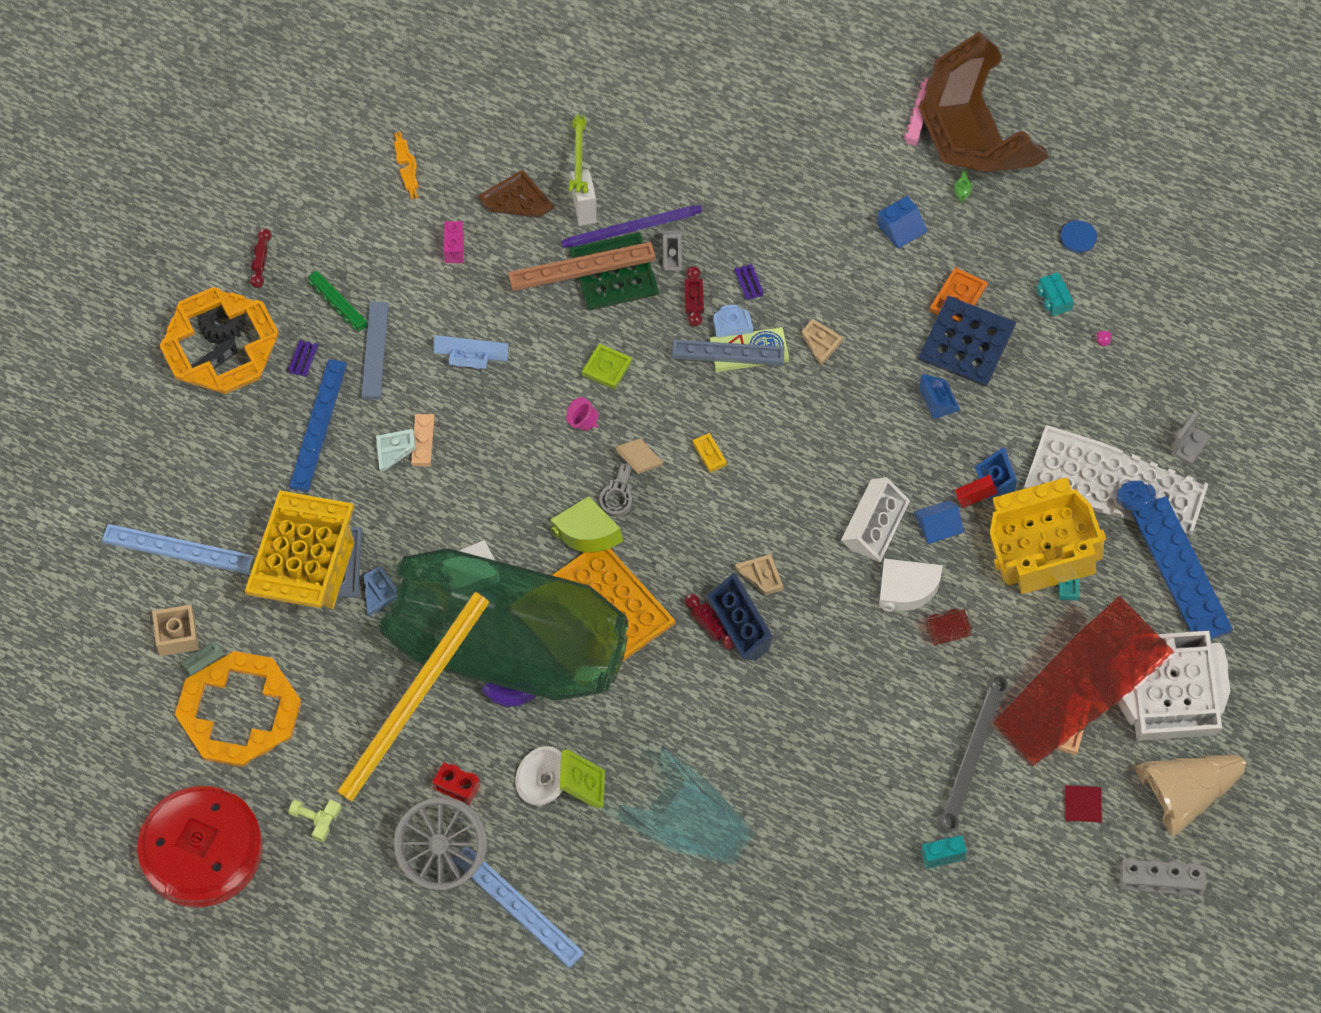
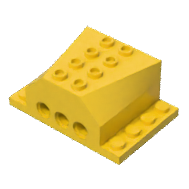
[245,490,355,610]

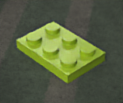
[559,749,605,808]

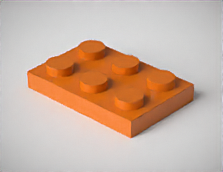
[930,267,988,322]

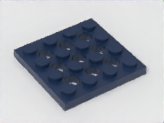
[918,296,1016,387]

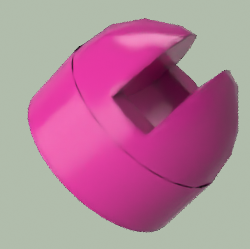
[1096,331,1112,346]

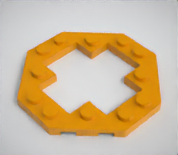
[160,287,279,394]
[175,651,302,767]

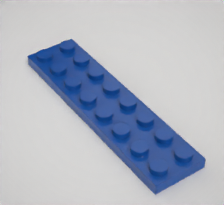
[1130,496,1233,640]

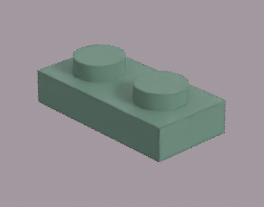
[180,641,224,675]

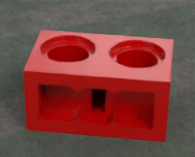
[432,762,480,806]

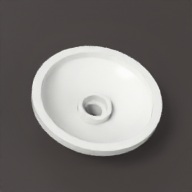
[515,746,563,805]

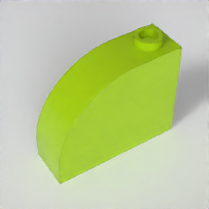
[551,496,623,552]

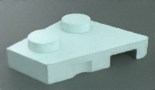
[376,429,416,471]

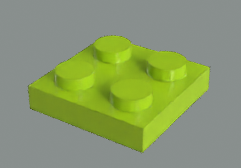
[582,343,632,390]

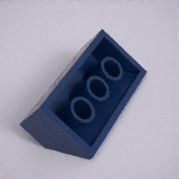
[707,573,773,661]

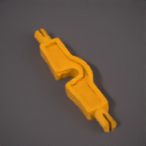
[394,132,418,199]

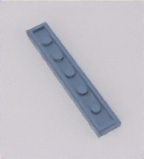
[362,302,389,400]
[672,339,785,366]

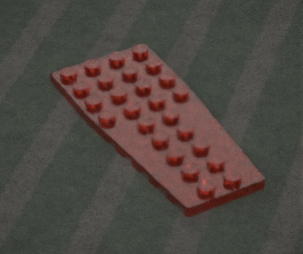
[994,595,1175,766]

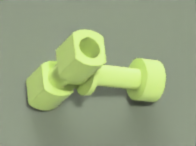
[288,800,342,843]

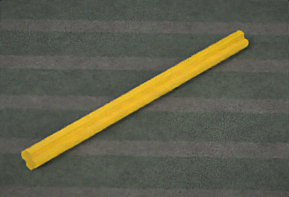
[337,592,489,801]

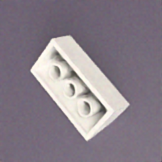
[841,477,910,562]

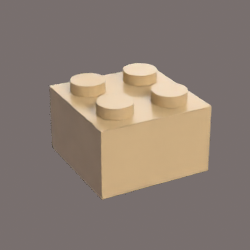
[152,605,199,656]

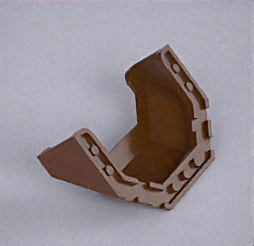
[919,31,1049,172]

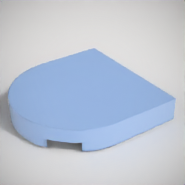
[713,305,753,338]

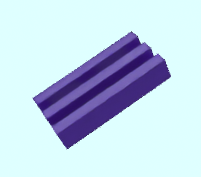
[734,264,764,300]
[288,339,318,377]

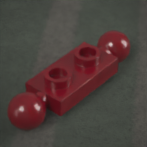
[250,228,272,288]
[684,266,704,327]
[684,594,736,650]

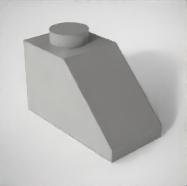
[663,230,682,271]

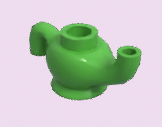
[954,169,972,203]

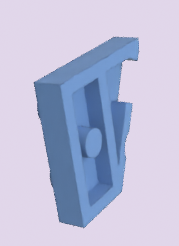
[364,566,401,616]

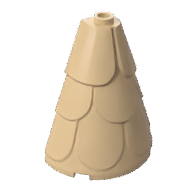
[1134,754,1246,836]

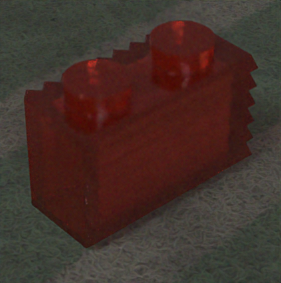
[926,608,972,646]

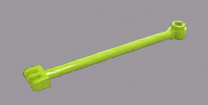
[568,115,588,194]

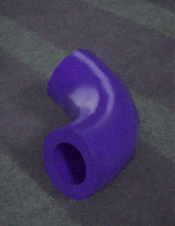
[481,678,537,707]

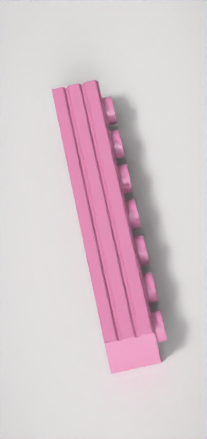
[904,78,929,146]

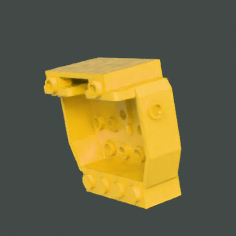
[990,477,1106,594]

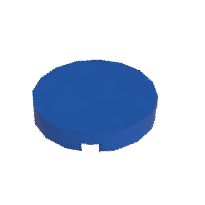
[1060,220,1097,253]
[1117,481,1156,511]

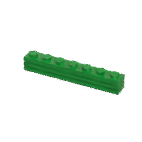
[308,270,368,332]

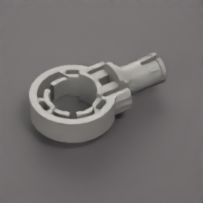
[599,464,632,517]

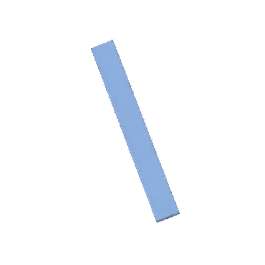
[102,524,256,575]
[452,846,584,969]

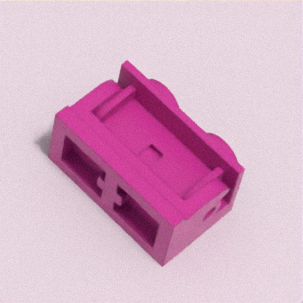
[444,221,464,263]

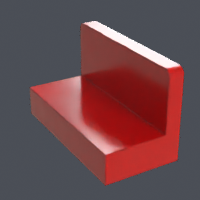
[955,475,998,508]

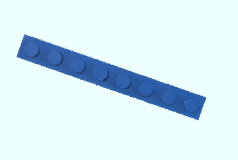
[289,359,347,492]

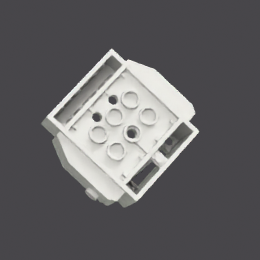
[1111,631,1230,741]

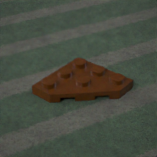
[478,169,554,218]

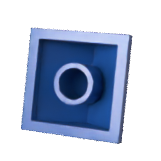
[919,374,960,419]
[975,447,1017,499]
[914,500,964,544]

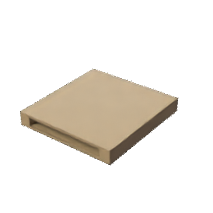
[616,439,663,474]

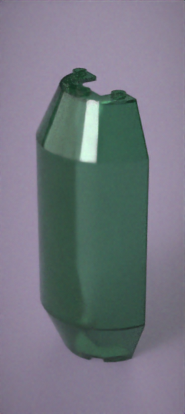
[379,548,629,701]

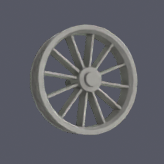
[394,797,487,890]

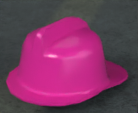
[566,397,599,431]

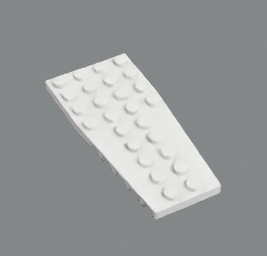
[1024,425,1208,534]

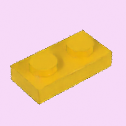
[693,433,727,473]

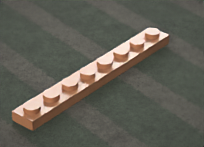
[508,242,655,291]

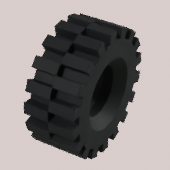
[197,305,246,345]

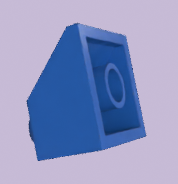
[877,196,927,249]

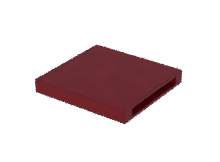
[1065,785,1102,824]

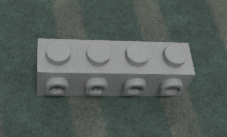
[1120,858,1206,896]

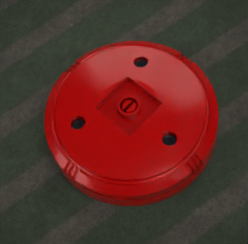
[137,786,263,908]

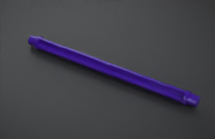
[561,205,702,248]

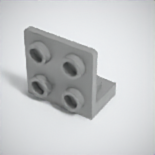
[1171,411,1211,466]

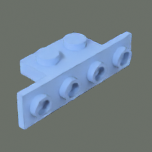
[434,335,509,369]

